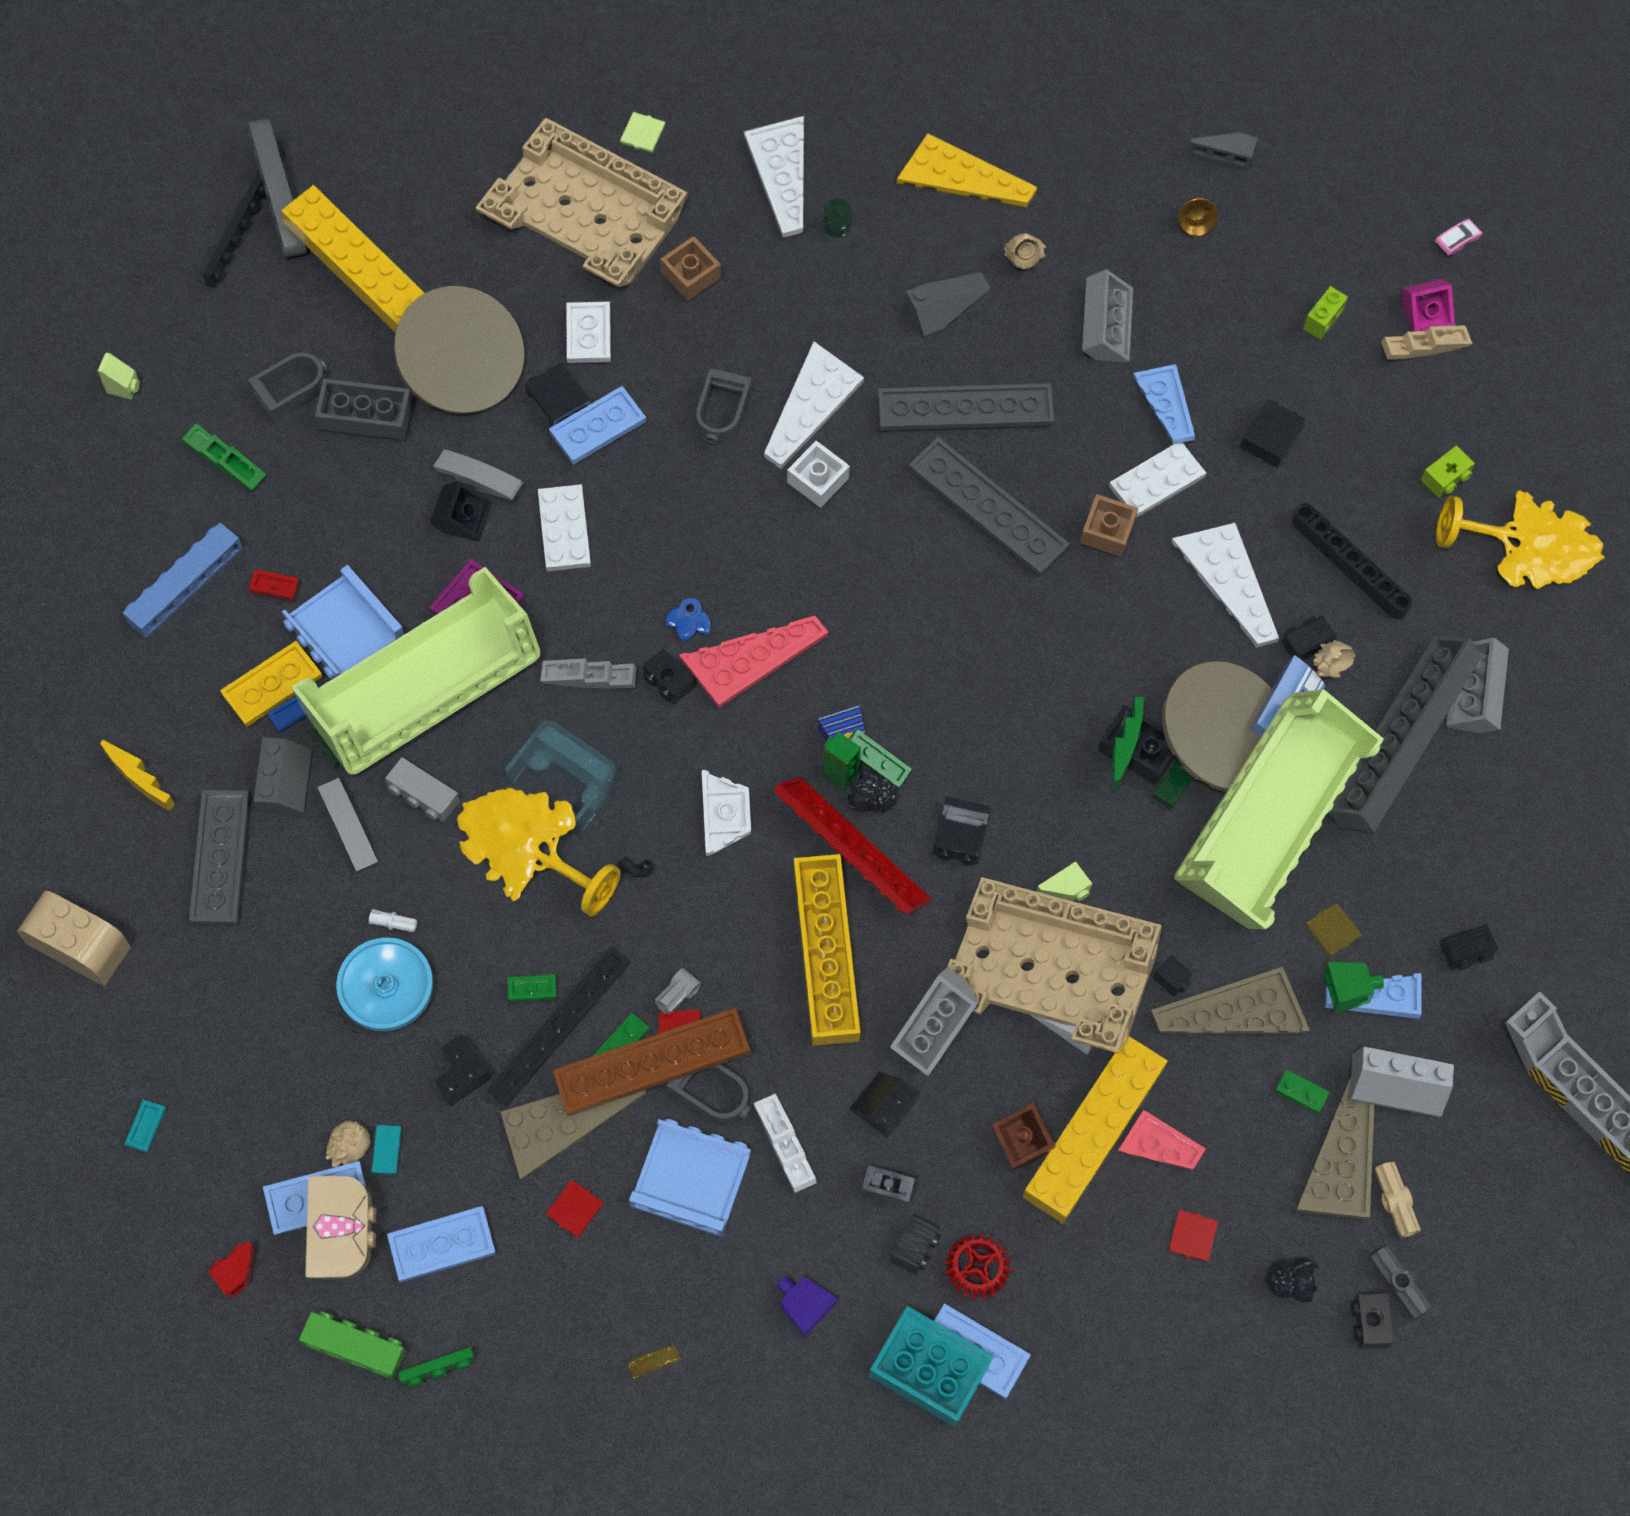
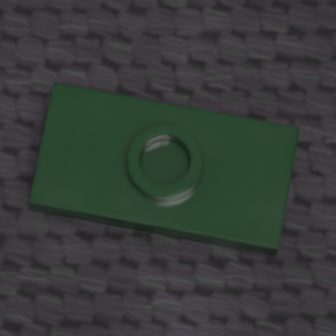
[1153,759,1193,809]

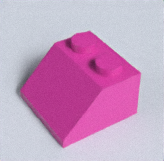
[1401,279,1455,332]

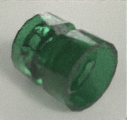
[823,198,851,238]

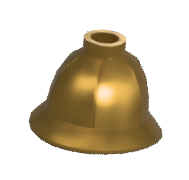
[1178,197,1218,237]

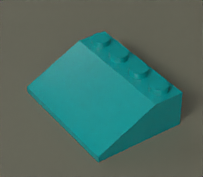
[868,1306,994,1427]

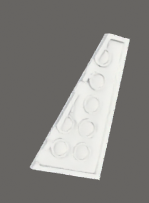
[744,116,804,238]
[764,342,864,469]
[1171,523,1279,647]

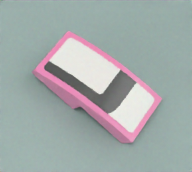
[1435,219,1483,255]

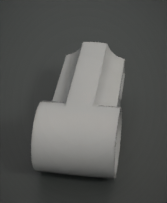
[655,968,702,1015]

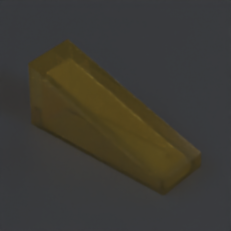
[628,1345,681,1380]

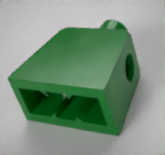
[1323,962,1384,1013]

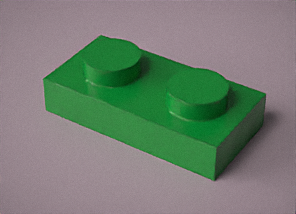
[508,974,557,1003]
[1275,1069,1329,1115]

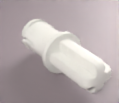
[369,909,417,932]

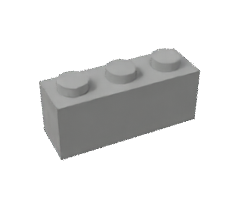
[385,757,460,823]

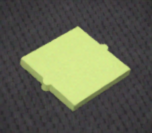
[620,112,665,153]

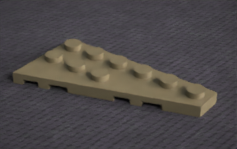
[1150,967,1310,1034]
[1295,1076,1374,1220]
[501,1090,647,1181]

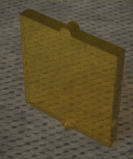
[1305,903,1362,956]

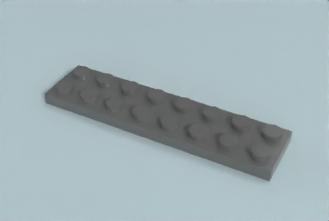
[878,383,1054,431]
[908,437,1070,576]

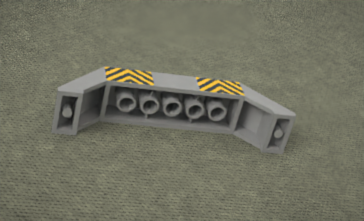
[1505,991,1630,1175]

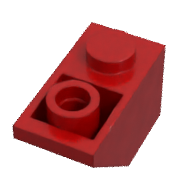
[208,1241,256,1300]

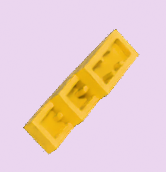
[100,740,175,812]

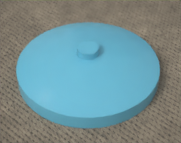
[336,938,433,1031]

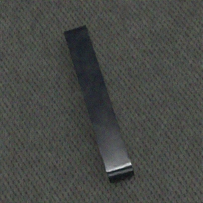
[1292,503,1412,620]

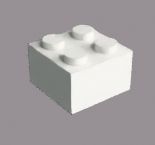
[787,441,850,508]

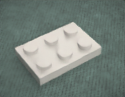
[567,302,611,363]

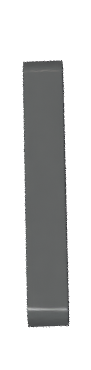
[247,118,307,258]

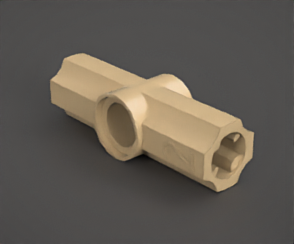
[1374,1162,1421,1238]

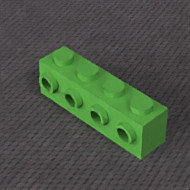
[299,1311,406,1380]

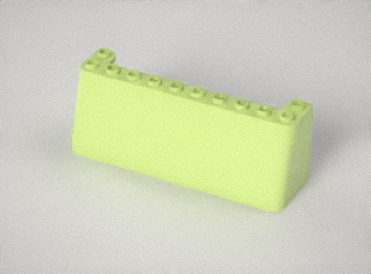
[291,567,540,774]
[1174,689,1384,929]

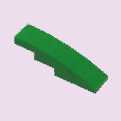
[182,423,266,491]
[1112,697,1144,789]

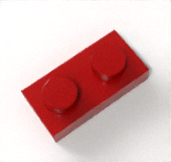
[249,569,300,601]

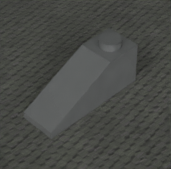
[1188,133,1258,170]

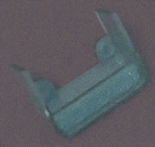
[504,720,616,831]

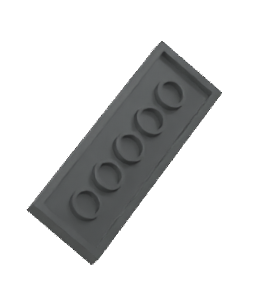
[189,790,250,925]

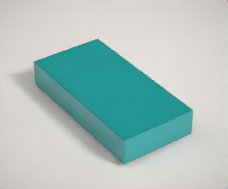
[124,1100,167,1154]
[372,1125,402,1176]

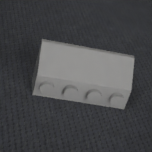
[1082,269,1133,363]
[1446,638,1509,733]
[890,967,979,1076]
[1350,1047,1454,1118]

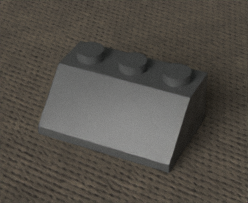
[254,737,312,814]

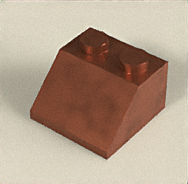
[992,1103,1056,1169]

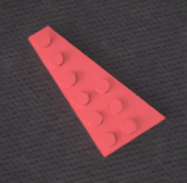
[679,616,828,708]

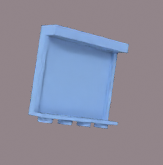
[282,565,404,680]
[629,1119,751,1237]

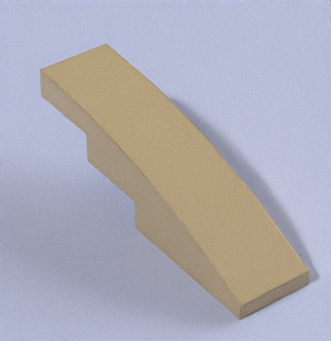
[1381,326,1472,360]

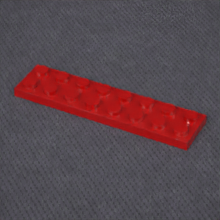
[773,776,932,915]

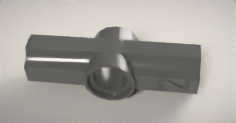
[1369,1246,1432,1320]

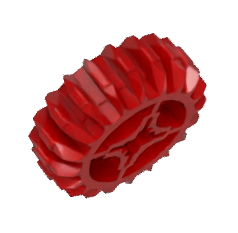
[944,1233,1011,1300]

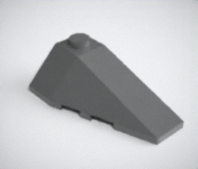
[905,272,991,338]

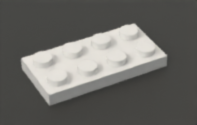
[1109,443,1206,518]
[538,484,591,571]

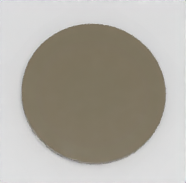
[394,286,524,415]
[1162,661,1271,792]

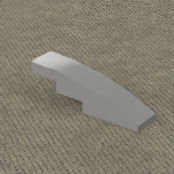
[433,449,523,500]
[540,658,637,689]
[317,778,378,871]

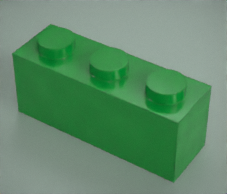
[823,732,861,791]

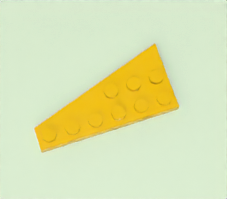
[897,134,1037,207]

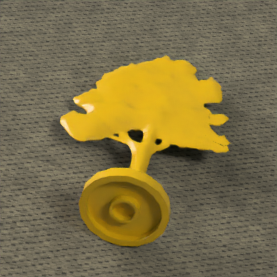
[1436,490,1604,589]
[457,788,621,917]

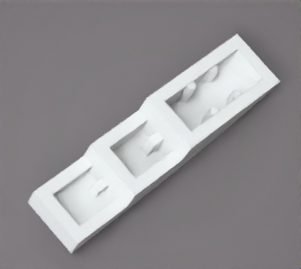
[754,1094,817,1193]

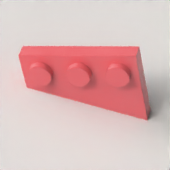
[1118,1110,1206,1170]

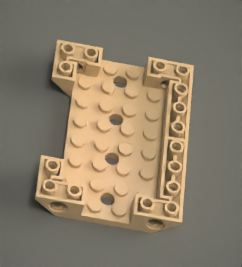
[475,118,687,287]
[947,877,1162,1053]

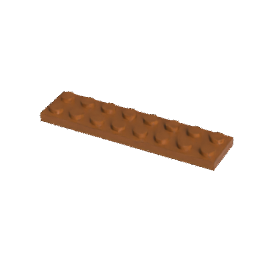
[553,1008,751,1116]

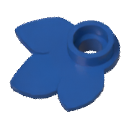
[666,598,710,642]

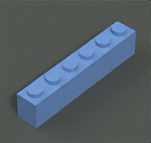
[123,523,243,638]

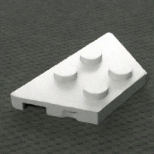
[702,770,751,856]

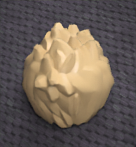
[1004,233,1046,269]
[1313,640,1356,678]
[326,1121,371,1167]

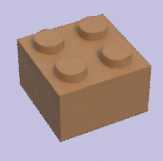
[660,236,721,301]
[1080,494,1138,557]

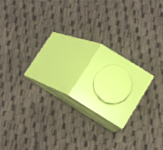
[98,353,140,400]
[1036,862,1092,902]

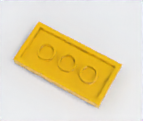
[220,641,323,727]

